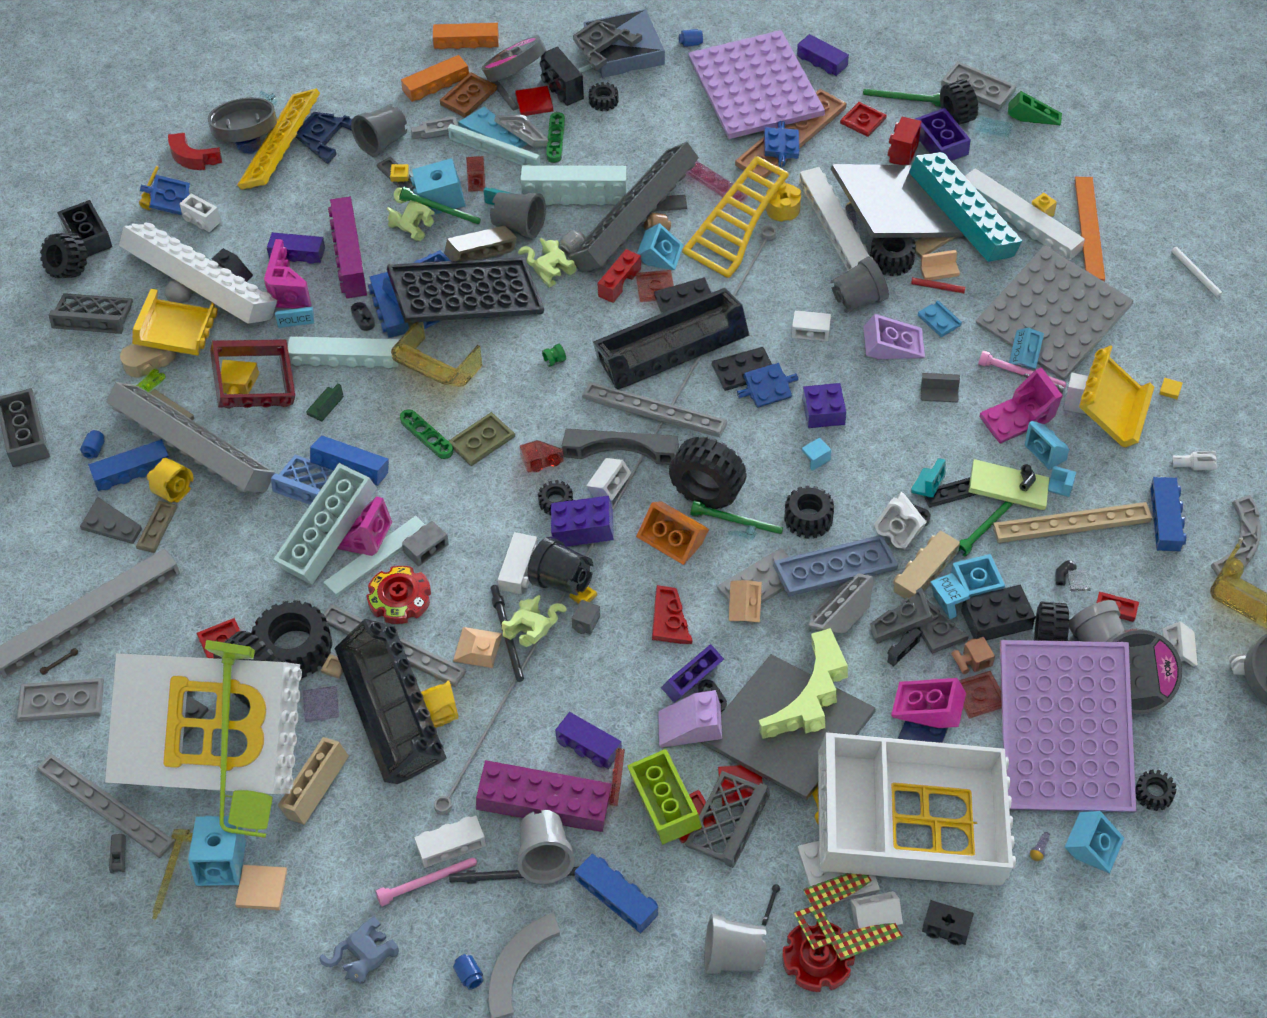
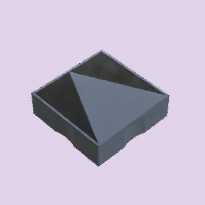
[584,9,665,78]

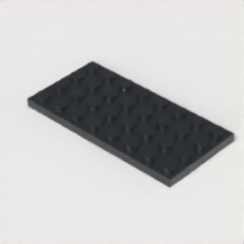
[386,257,544,323]

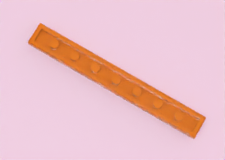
[1074,176,1105,282]

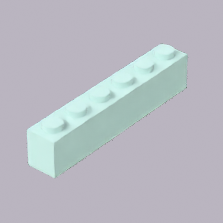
[288,337,401,368]

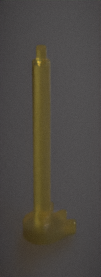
[152,829,193,919]

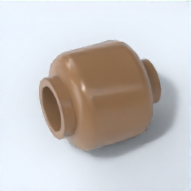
[644,213,671,231]

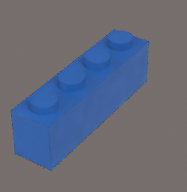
[368,272,409,338]
[310,435,389,486]
[88,439,169,491]
[1150,477,1186,552]
[575,853,658,934]

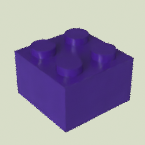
[802,383,846,428]

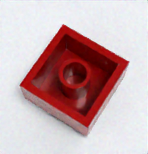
[887,116,922,165]

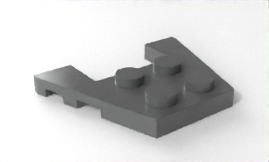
[573,19,642,71]

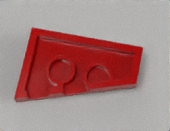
[652,585,693,644]

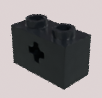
[922,900,974,945]

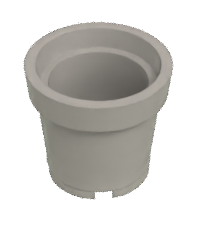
[1069,600,1125,642]
[517,810,575,884]
[704,914,766,974]

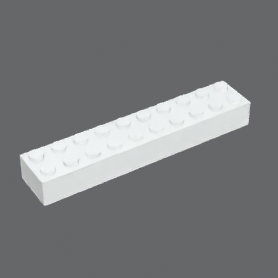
[119,223,277,324]

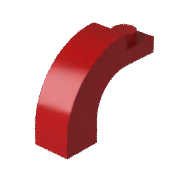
[168,133,222,170]

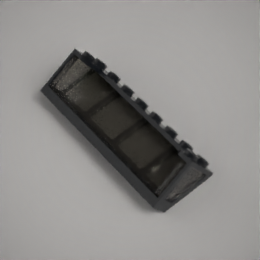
[593,288,750,390]
[334,619,447,784]

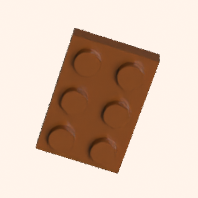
[439,72,497,118]

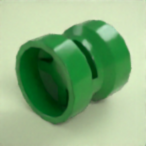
[542,343,566,367]

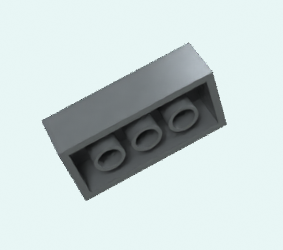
[0,388,50,467]

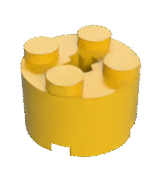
[766,182,801,222]
[147,458,194,503]

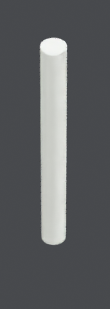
[1171,247,1223,297]

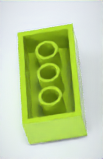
[627,749,702,845]

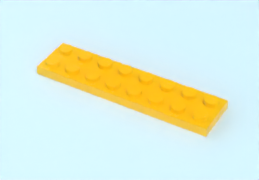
[237,88,320,190]

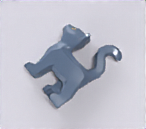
[319,916,399,984]

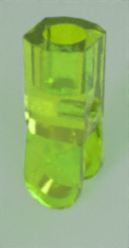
[136,368,166,392]

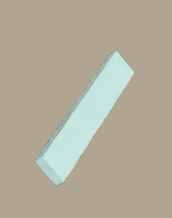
[448,124,541,166]
[324,516,425,597]

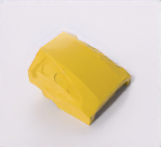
[421,680,459,728]

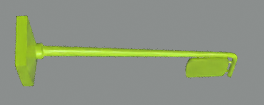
[205,640,273,838]

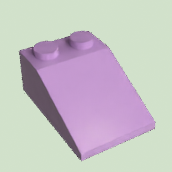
[863,314,925,359]
[658,690,722,748]

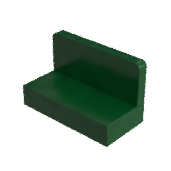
[306,383,344,422]

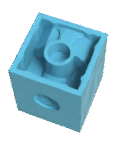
[411,158,466,215]
[188,815,246,886]

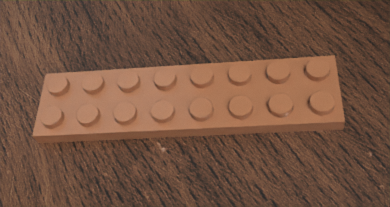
[735,89,847,178]

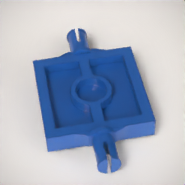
[764,121,799,167]
[140,175,190,215]
[737,363,799,408]

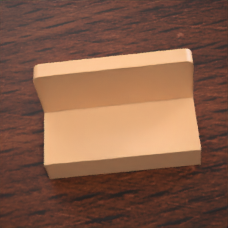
[920,250,960,280]
[729,580,762,622]

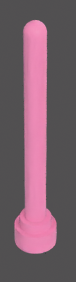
[978,351,1066,388]
[375,858,477,907]

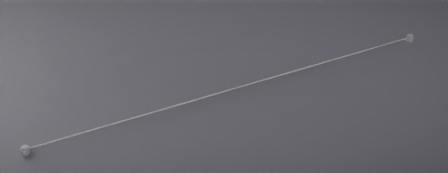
[434,226,776,815]

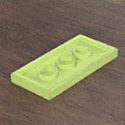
[969,459,1049,511]

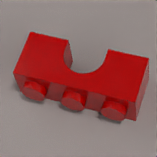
[597,249,641,303]

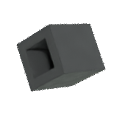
[572,600,601,635]

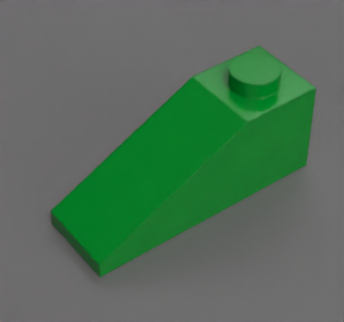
[1008,91,1062,126]

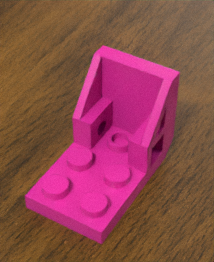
[264,239,311,309]
[979,367,1063,444]
[337,497,392,556]

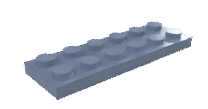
[773,535,898,597]

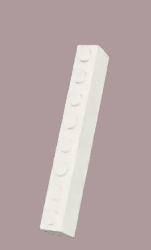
[799,167,873,271]
[965,168,1085,260]

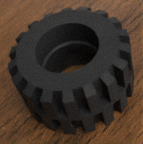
[940,79,979,125]
[40,233,88,279]
[870,237,916,276]
[784,485,834,539]
[1034,601,1069,641]

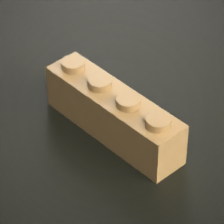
[893,530,960,599]
[278,737,349,825]

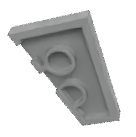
[494,115,548,148]

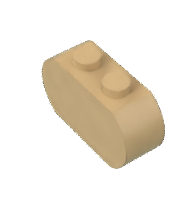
[120,344,176,377]

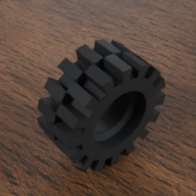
[588,82,619,111]
[538,480,573,516]
[1135,769,1177,811]

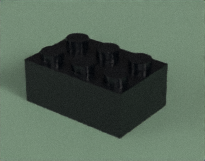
[540,46,584,106]
[57,200,113,257]
[961,584,1036,641]

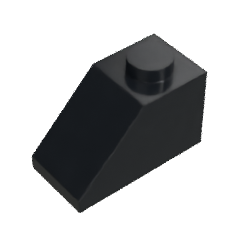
[211,248,253,282]

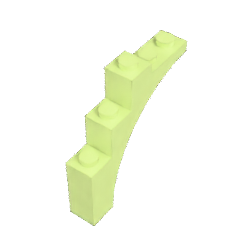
[759,628,848,739]

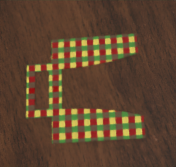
[794,873,903,960]

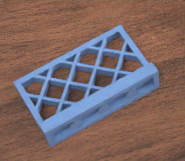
[271,455,333,505]

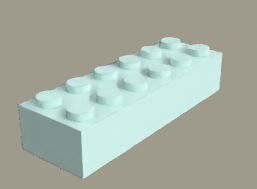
[521,166,627,205]
[273,463,377,585]

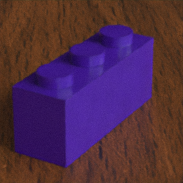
[797,34,849,76]
[267,232,325,264]
[661,644,724,703]
[555,711,622,769]

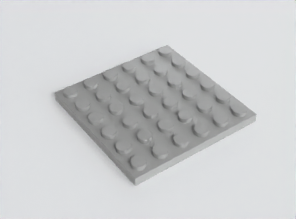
[976,245,1133,380]

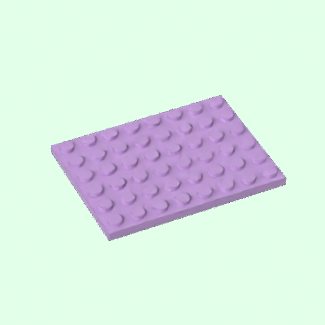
[688,30,825,139]
[1000,640,1136,812]

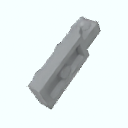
[411,116,458,139]

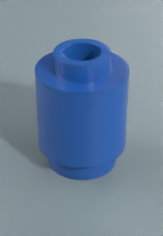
[678,29,703,47]
[80,430,105,459]
[453,954,483,990]

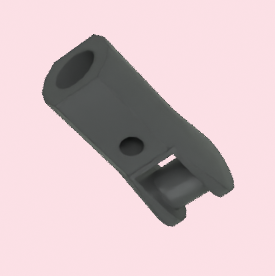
[109,834,126,873]

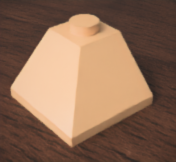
[453,627,502,668]

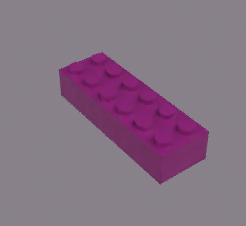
[328,196,367,299]
[476,760,612,832]

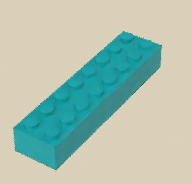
[909,152,1022,262]

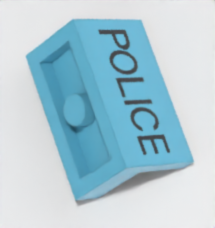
[275,307,314,328]
[1009,328,1044,369]
[930,573,970,619]

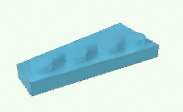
[458,106,527,148]

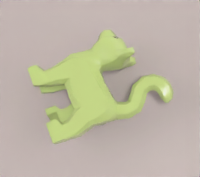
[387,188,435,241]
[518,238,576,288]
[502,595,567,647]

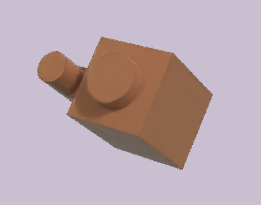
[951,637,995,674]

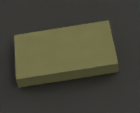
[449,412,515,466]

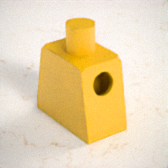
[221,360,259,394]

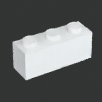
[498,532,538,594]
[414,816,486,868]

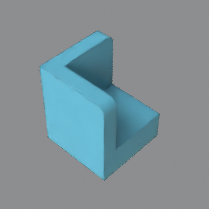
[802,438,831,471]
[1048,466,1076,497]

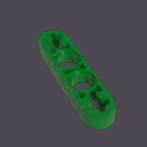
[546,112,565,163]
[400,409,453,459]

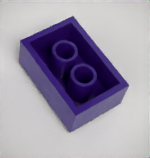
[915,108,971,161]
[551,495,614,547]

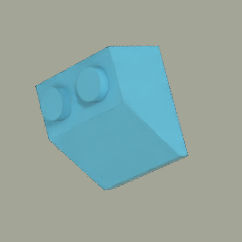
[637,223,684,270]
[1024,421,1069,470]
[951,554,1005,597]
[1065,811,1124,873]

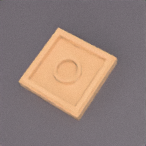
[235,865,287,910]

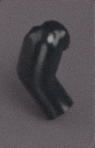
[1019,464,1036,491]
[1055,560,1077,586]

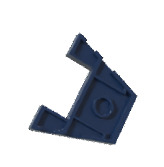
[295,112,352,164]

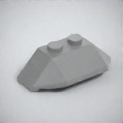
[809,574,874,633]

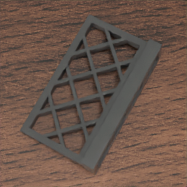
[48,293,133,334]
[685,771,770,868]

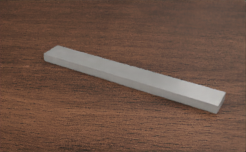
[582,382,727,438]
[323,604,466,687]
[36,753,175,858]

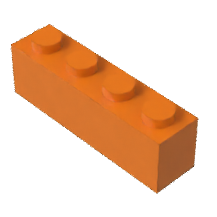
[433,22,499,49]
[401,55,469,102]

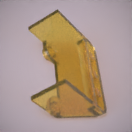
[391,322,482,387]
[1210,538,1267,629]

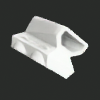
[873,492,927,550]

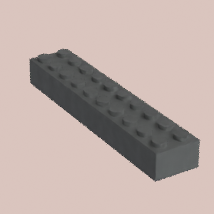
[568,142,699,273]

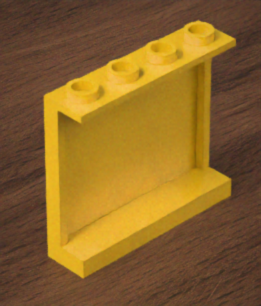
[132,289,218,356]
[1079,345,1154,448]

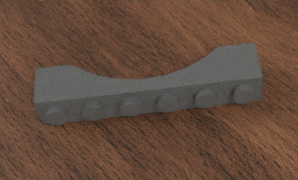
[561,428,679,465]

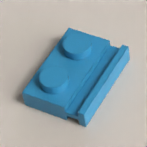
[918,301,962,337]

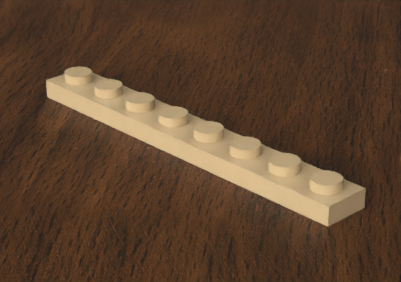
[993,502,1152,543]

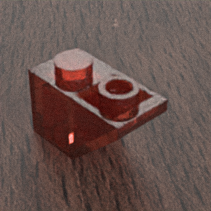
[466,156,486,192]
[519,440,564,473]

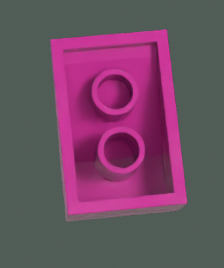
[891,678,966,728]

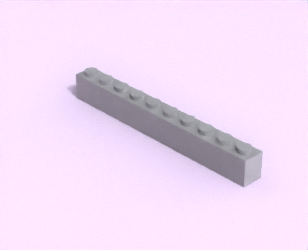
[0,549,180,679]

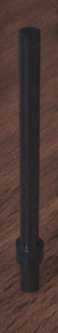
[490,585,524,682]
[449,866,579,884]

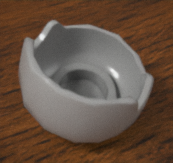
[165,279,194,303]

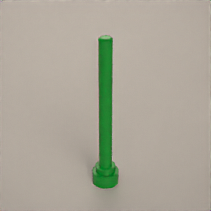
[863,89,941,107]
[399,186,481,225]
[690,500,783,534]
[959,501,1014,557]

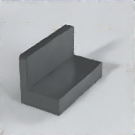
[921,373,960,403]

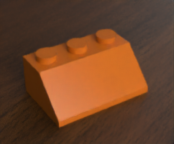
[636,501,709,565]

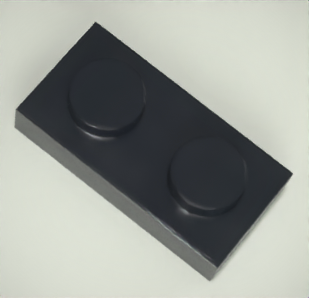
[887,627,921,667]

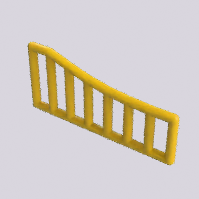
[682,156,789,278]

